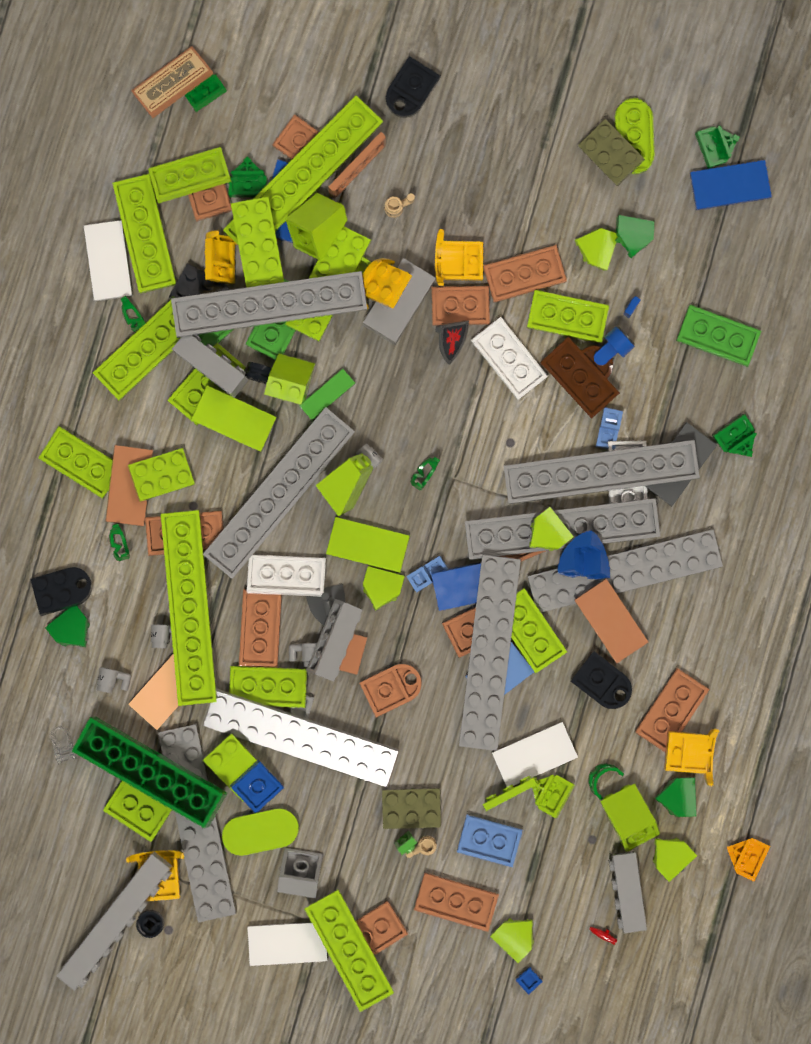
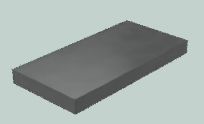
[645,422,717,507]

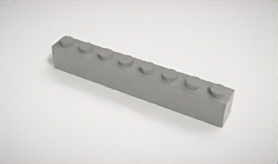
[57,852,173,991]

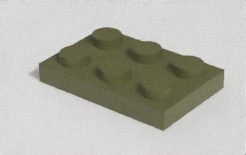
[578,119,645,187]
[382,788,441,829]

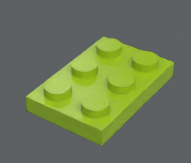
[128,448,195,502]
[103,781,172,842]

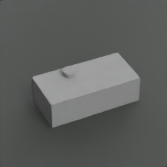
[363,258,436,346]

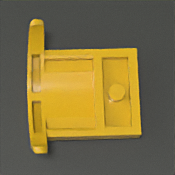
[435,229,483,286]
[205,230,237,284]
[362,258,412,310]
[664,729,719,786]
[126,850,184,901]

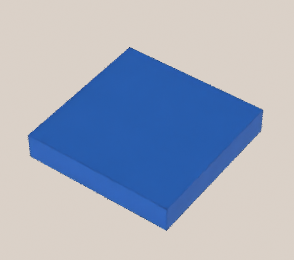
[230,760,284,813]

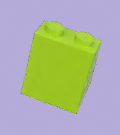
[285,193,347,260]
[264,353,316,405]
[315,453,373,516]
[600,783,660,852]

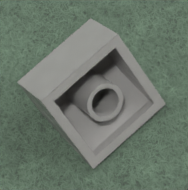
[277,848,323,898]

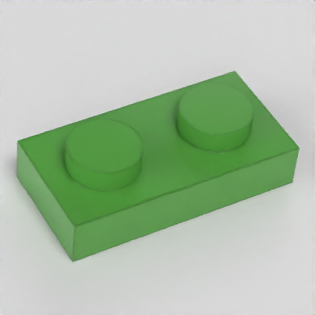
[394,831,417,855]

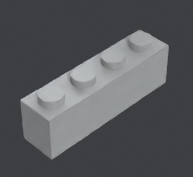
[172,335,248,398]
[306,599,362,682]
[609,852,647,933]

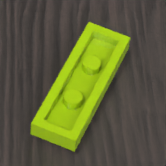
[483,775,539,811]

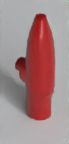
[589,927,617,945]

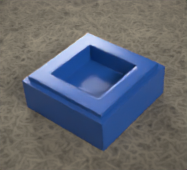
[623,296,641,318]
[515,967,543,995]

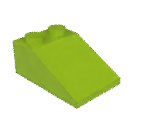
[203,734,257,802]

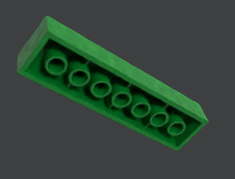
[72,717,228,828]

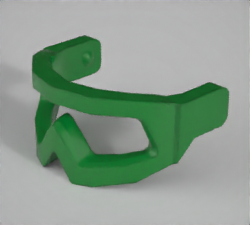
[120,296,147,332]
[410,457,440,491]
[109,524,130,562]
[588,764,625,800]

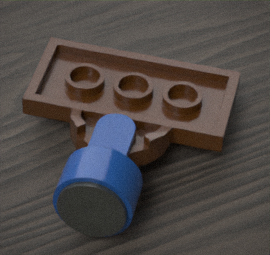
[540,326,635,419]

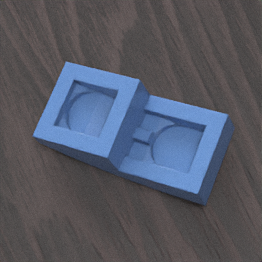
[595,407,623,450]
[406,555,449,593]

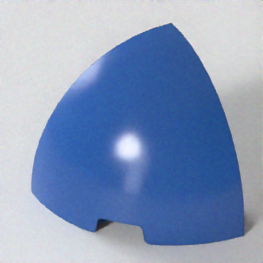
[557,530,610,579]

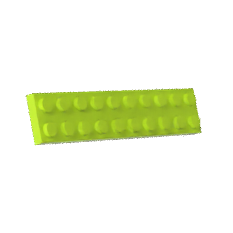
[223,95,383,245]
[161,510,217,706]

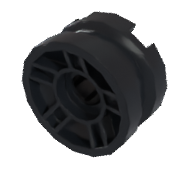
[245,362,272,384]
[136,910,164,938]

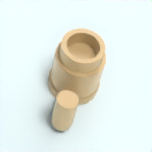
[384,194,415,218]
[406,836,437,858]

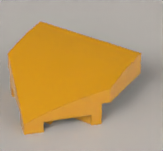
[727,838,770,882]

